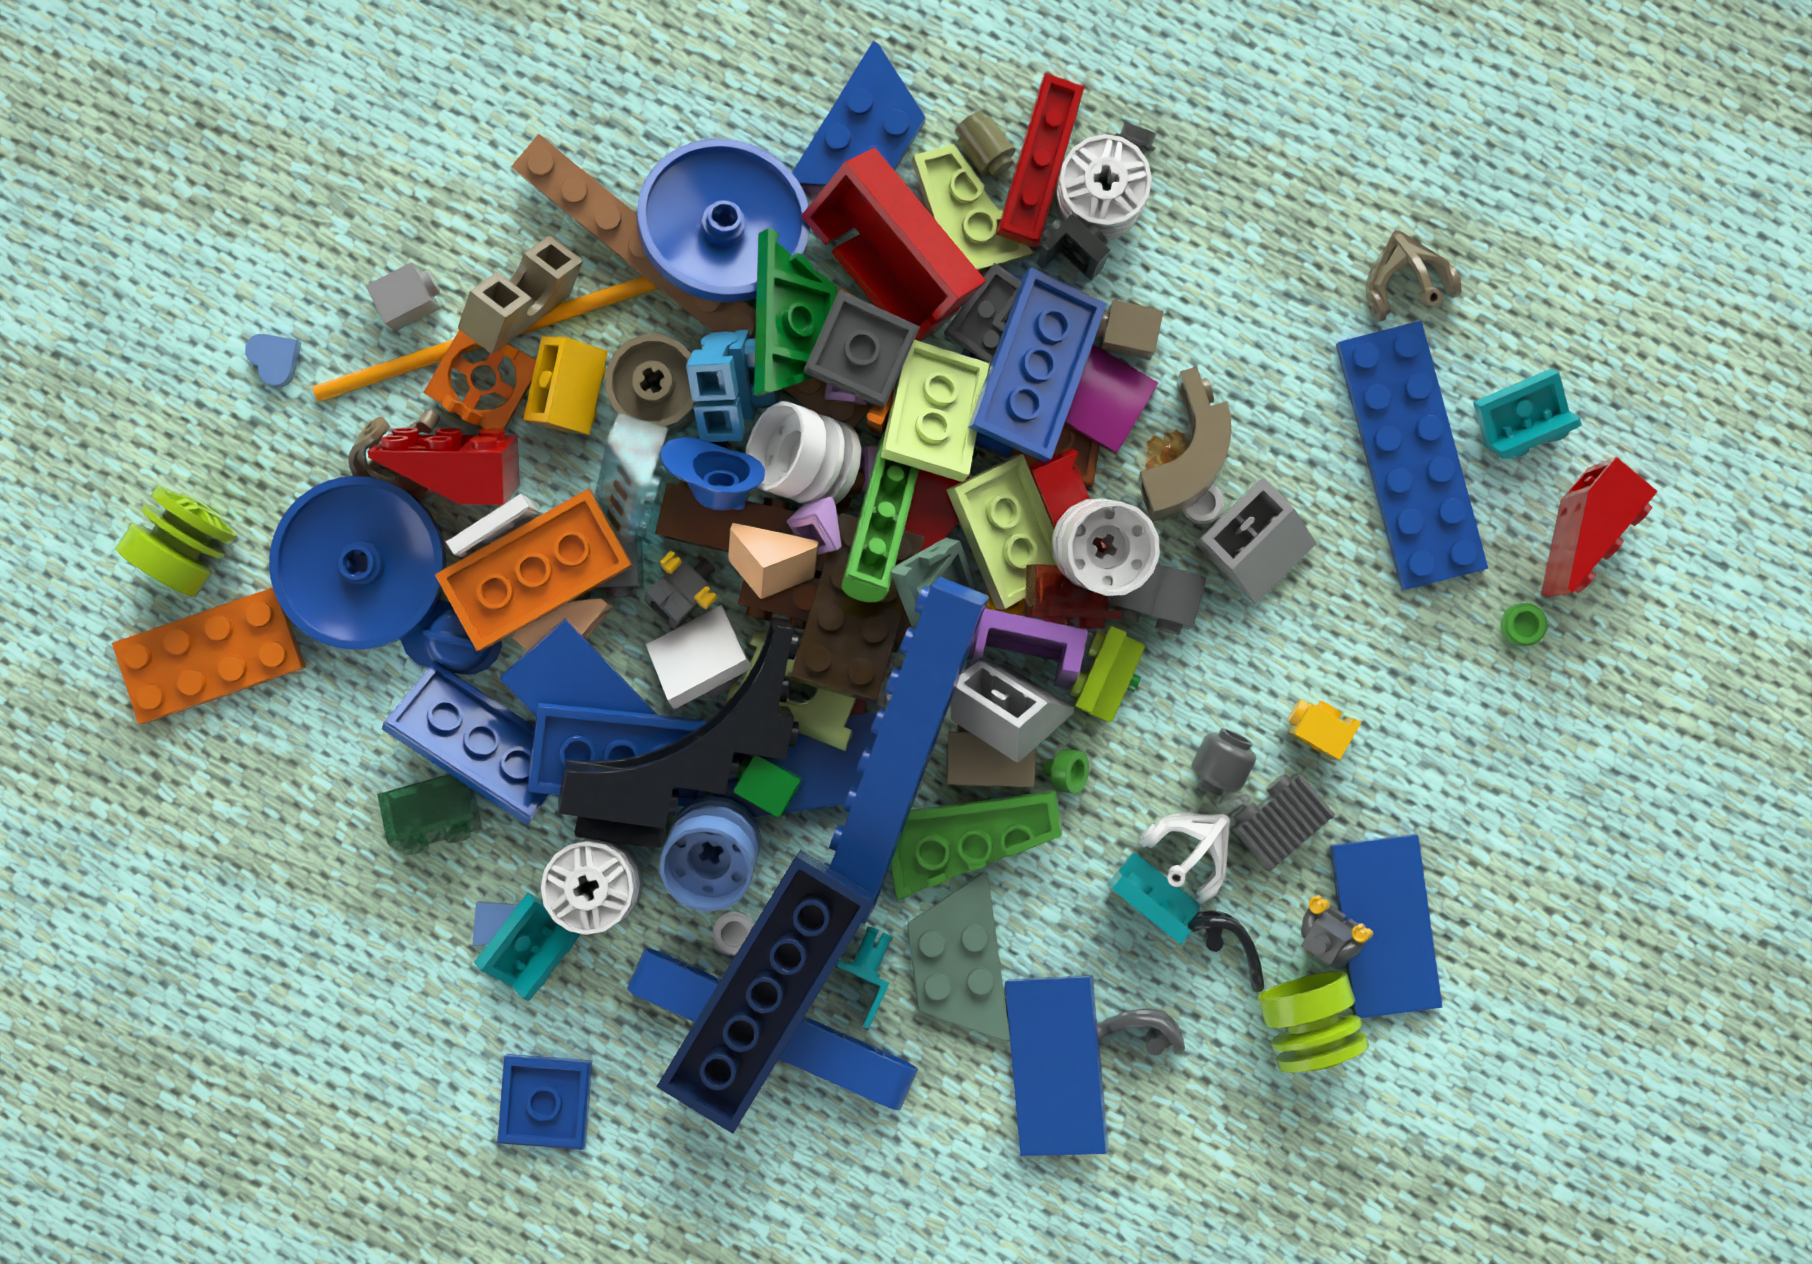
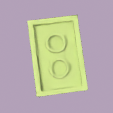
[881,340,989,482]
[947,454,1064,609]

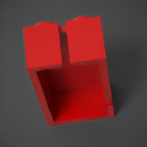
[801,148,986,342]

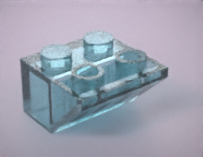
[594,413,668,547]

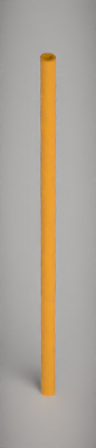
[313,276,658,402]

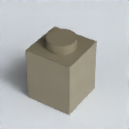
[1096,300,1164,360]

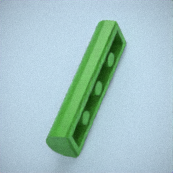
[842,432,919,602]

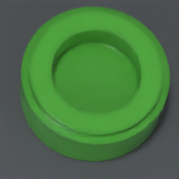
[1500,603,1547,646]

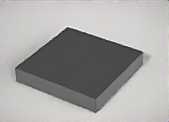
[803,290,920,409]

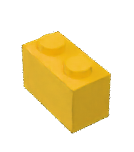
[523,336,608,435]

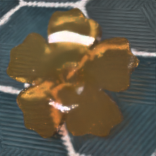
[1145,430,1190,469]

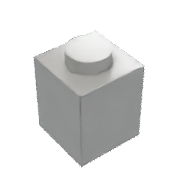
[365,262,441,332]

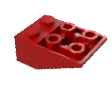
[368,427,520,505]
[1541,457,1658,598]

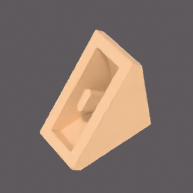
[728,523,819,599]

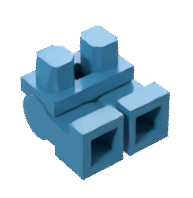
[686,329,780,442]

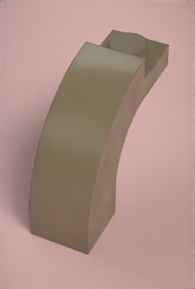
[1138,366,1231,522]

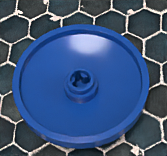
[637,139,810,302]
[269,476,447,650]

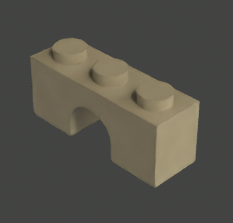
[458,235,583,354]

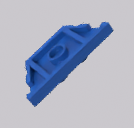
[792,40,925,187]

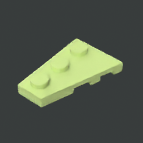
[911,144,1033,273]

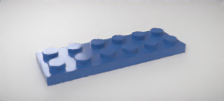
[1336,320,1489,591]

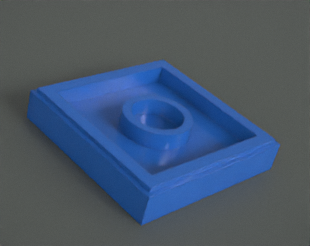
[497,1054,593,1150]

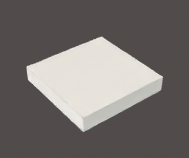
[446,494,544,558]
[646,605,752,709]

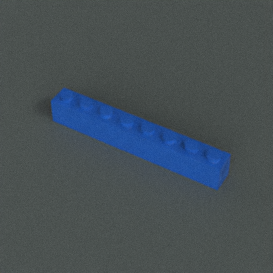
[824,577,990,924]

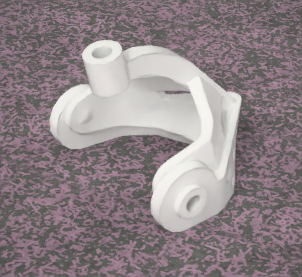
[1138,812,1230,904]

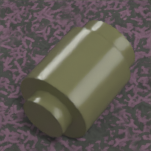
[955,111,1015,178]

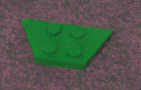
[754,228,838,396]

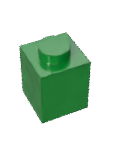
[733,755,805,818]

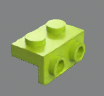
[1069,626,1145,722]

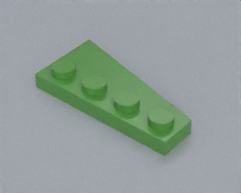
[891,791,1062,901]

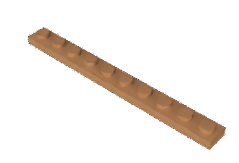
[511,134,872,429]

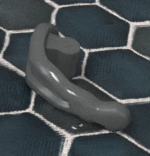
[1097,1008,1185,1055]

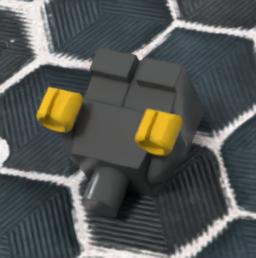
[644,551,717,630]
[1301,895,1373,969]

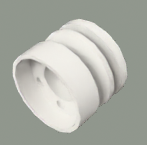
[1055,134,1152,241]
[746,401,861,505]
[1052,499,1160,596]
[540,839,644,935]

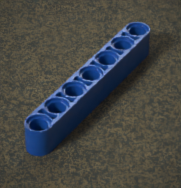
[627,948,918,1110]

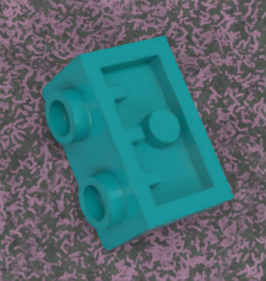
[1107,853,1200,945]

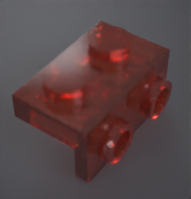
[1025,564,1121,629]

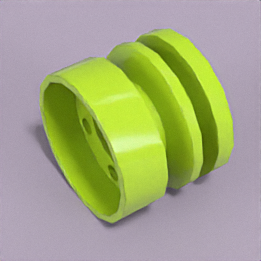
[115,485,237,597]
[1257,971,1369,1073]

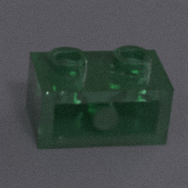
[377,774,483,855]

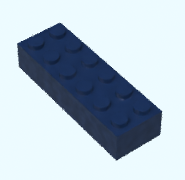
[656,849,876,1134]

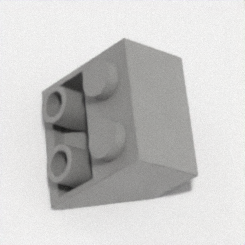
[1194,477,1317,604]
[951,660,1074,763]

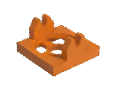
[423,330,536,430]

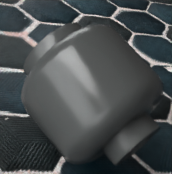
[1191,728,1257,796]

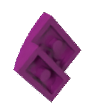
[1064,344,1159,455]

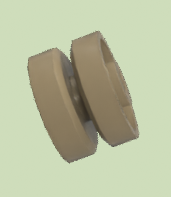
[605,334,696,437]

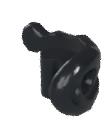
[1187,910,1264,993]

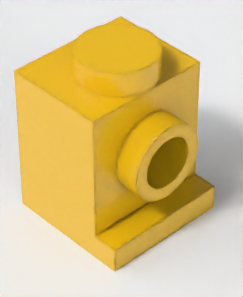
[1287,699,1362,760]

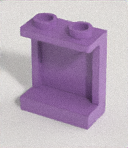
[968,609,1088,689]

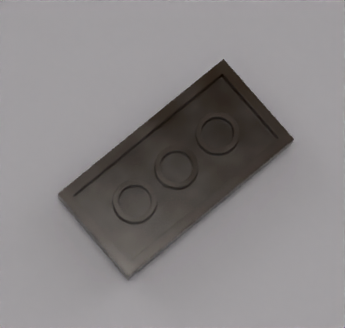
[791,513,925,704]

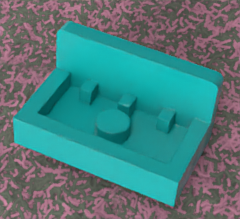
[1473,368,1582,459]
[474,892,580,1001]

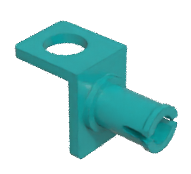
[835,926,893,1030]

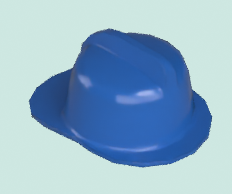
[660,437,765,510]
[401,600,502,674]

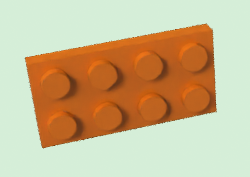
[434,488,633,652]
[112,587,306,724]

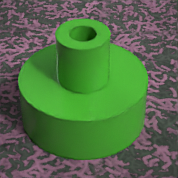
[1044,749,1089,794]

